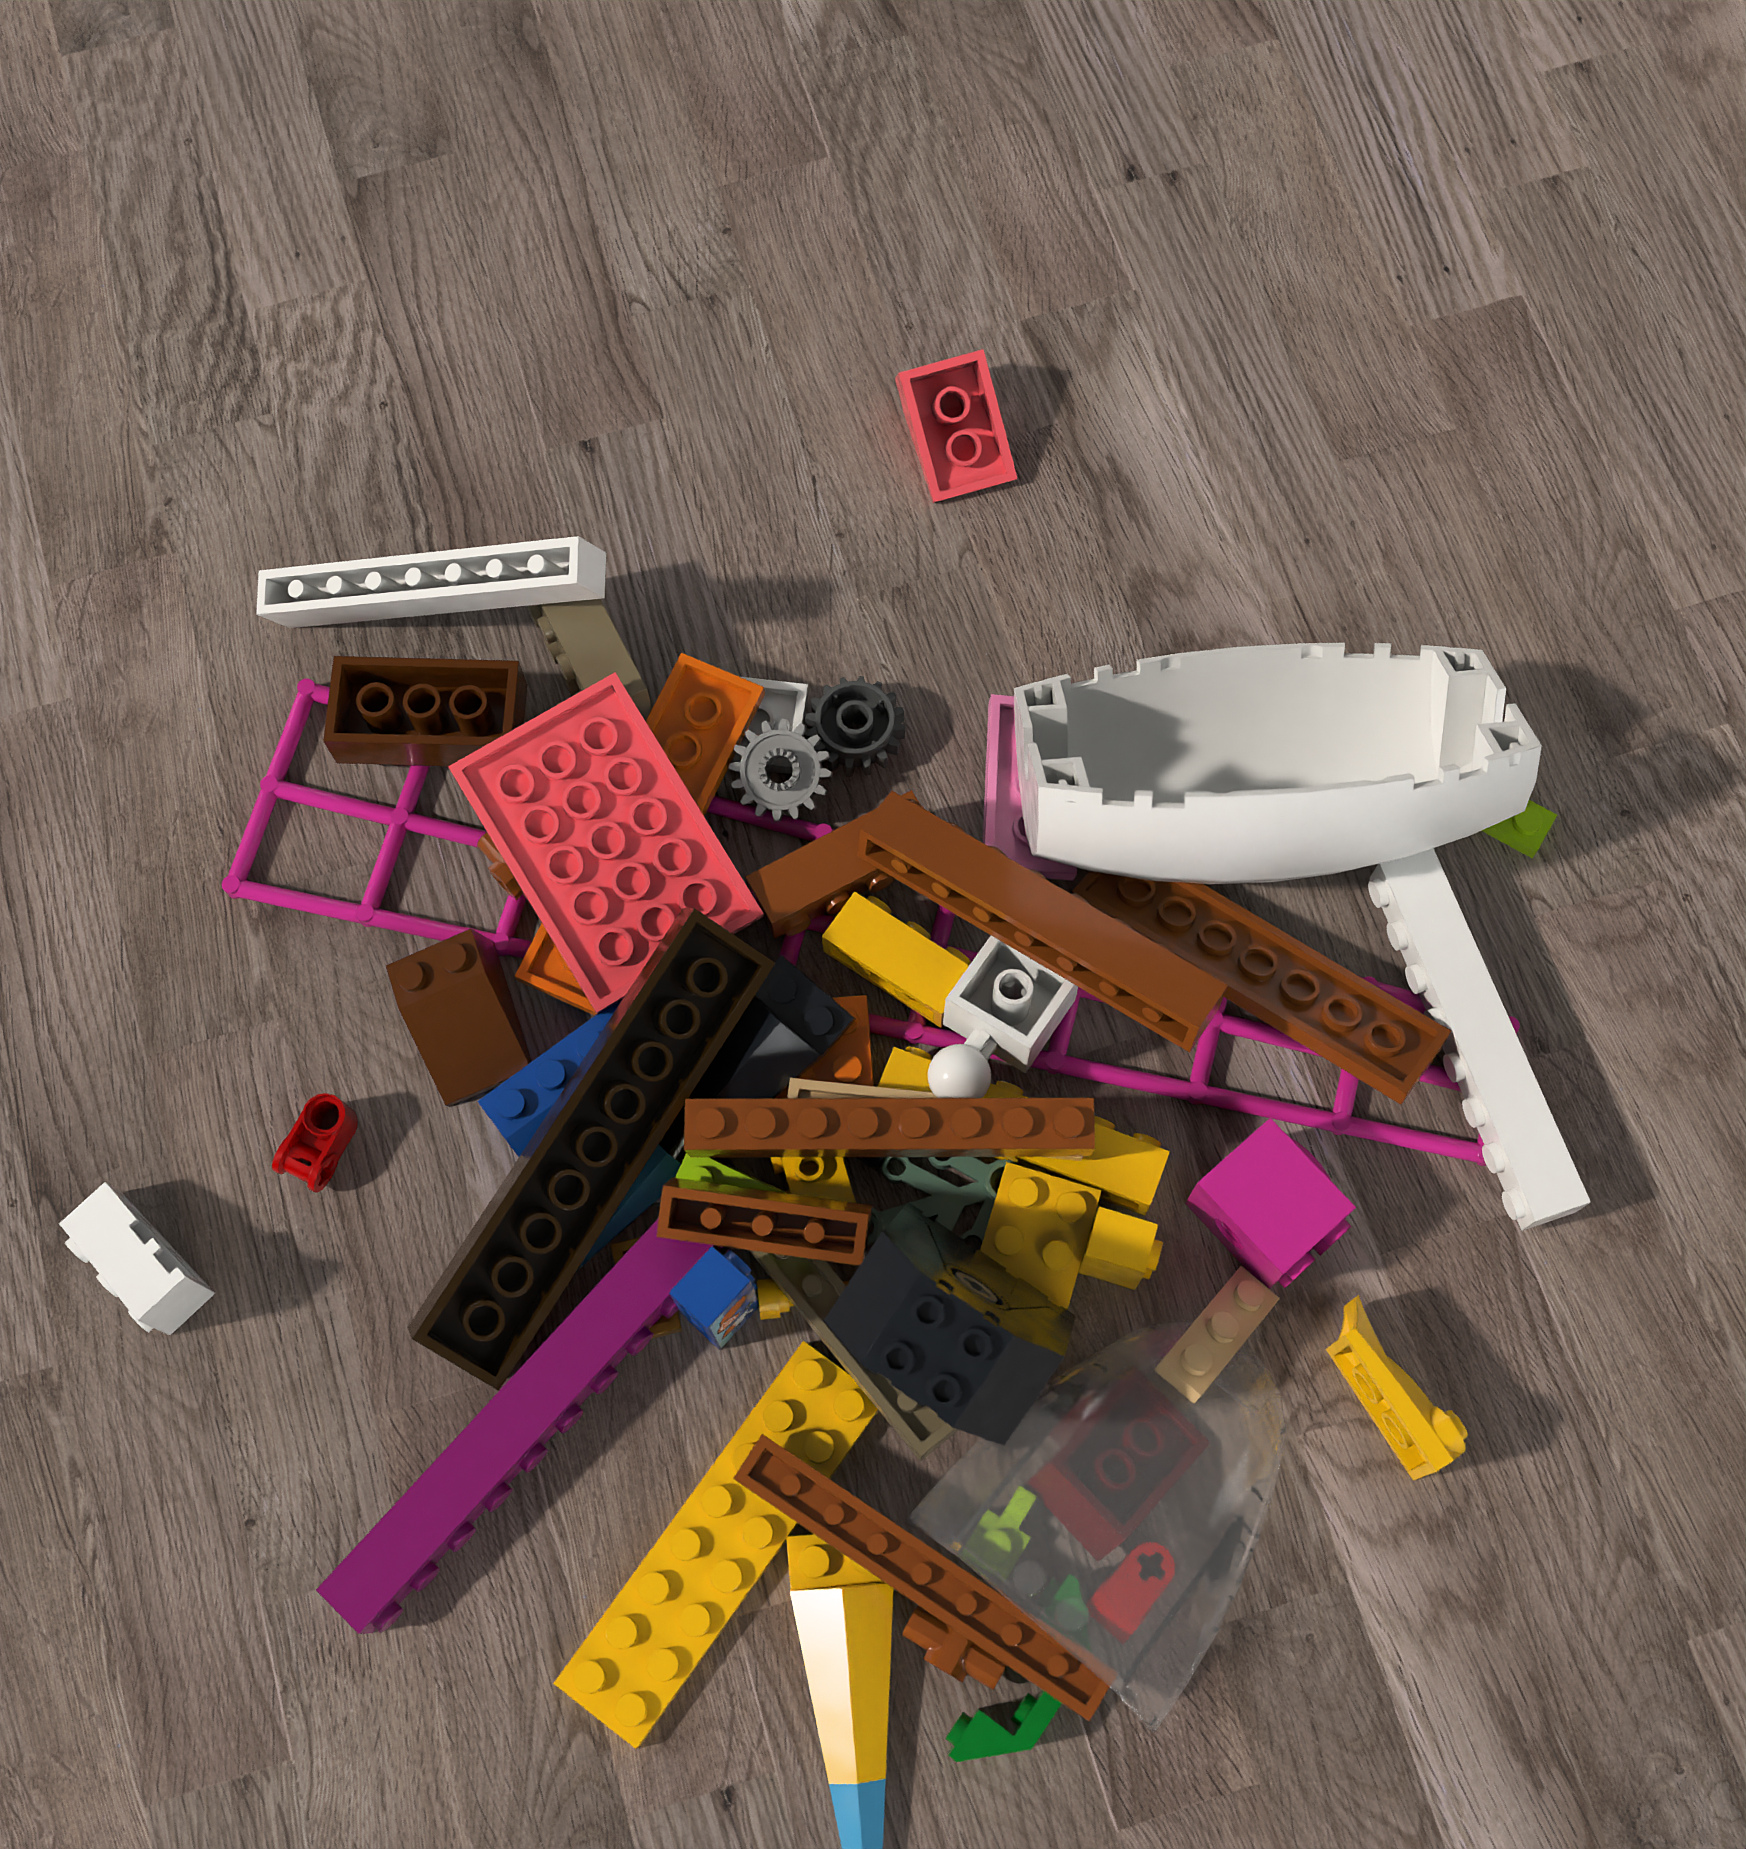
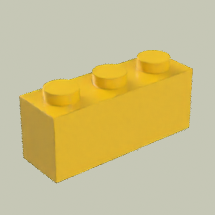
[822,891,971,1028]

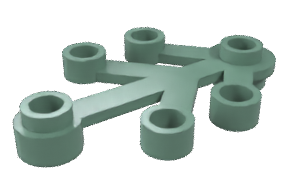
[867,1157,1020,1247]

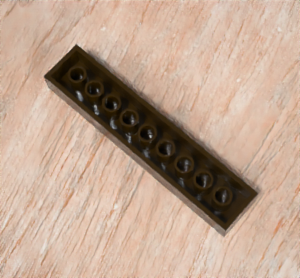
[407,908,775,1391]

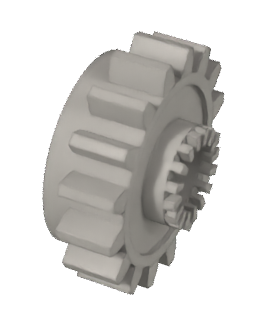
[729,718,833,821]

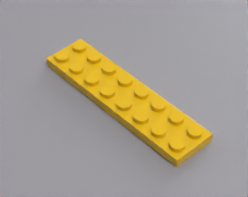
[553,1341,879,1749]

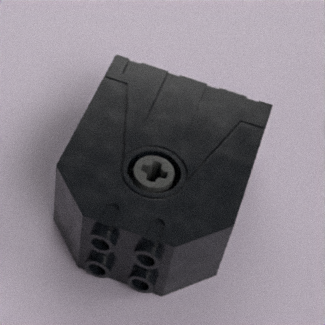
[824,1202,1076,1446]

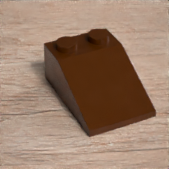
[386,929,532,1107]

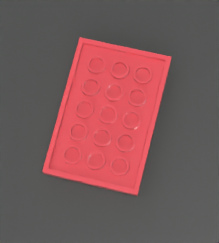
[448,672,764,1014]

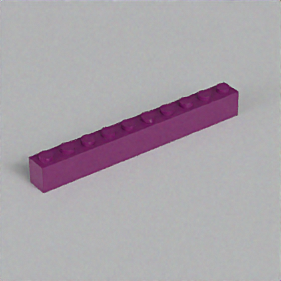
[316,1218,724,1634]

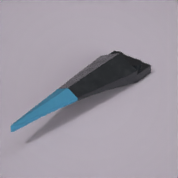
[575,955,856,1273]

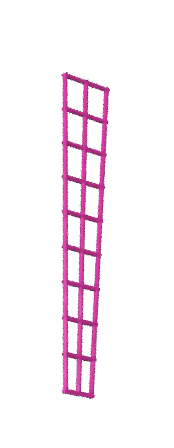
[222,678,1520,1166]

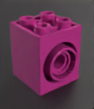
[1185,1118,1356,1289]

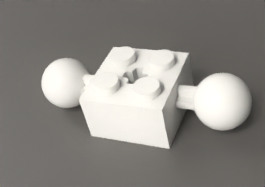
[928,936,1078,1098]

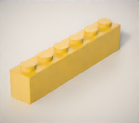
[878,1047,1170,1216]

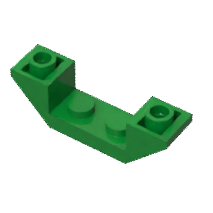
[945,1574,1092,1762]

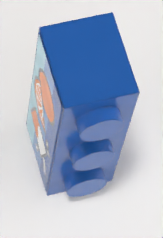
[669,1246,759,1350]

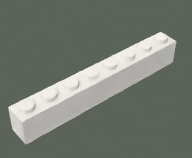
[256,536,606,628]
[1368,848,1591,1231]

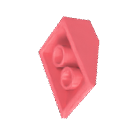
[895,349,1018,503]

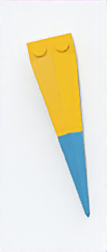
[786,1533,893,1849]

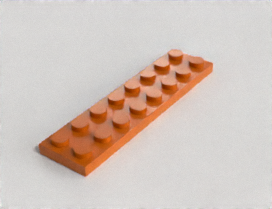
[514,653,765,1015]

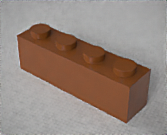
[745,790,919,939]
[656,1177,873,1266]

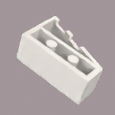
[59,1182,215,1335]

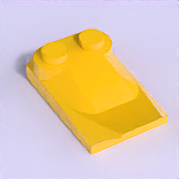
[1326,1295,1468,1481]

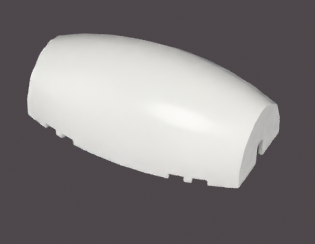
[1014,643,1542,884]

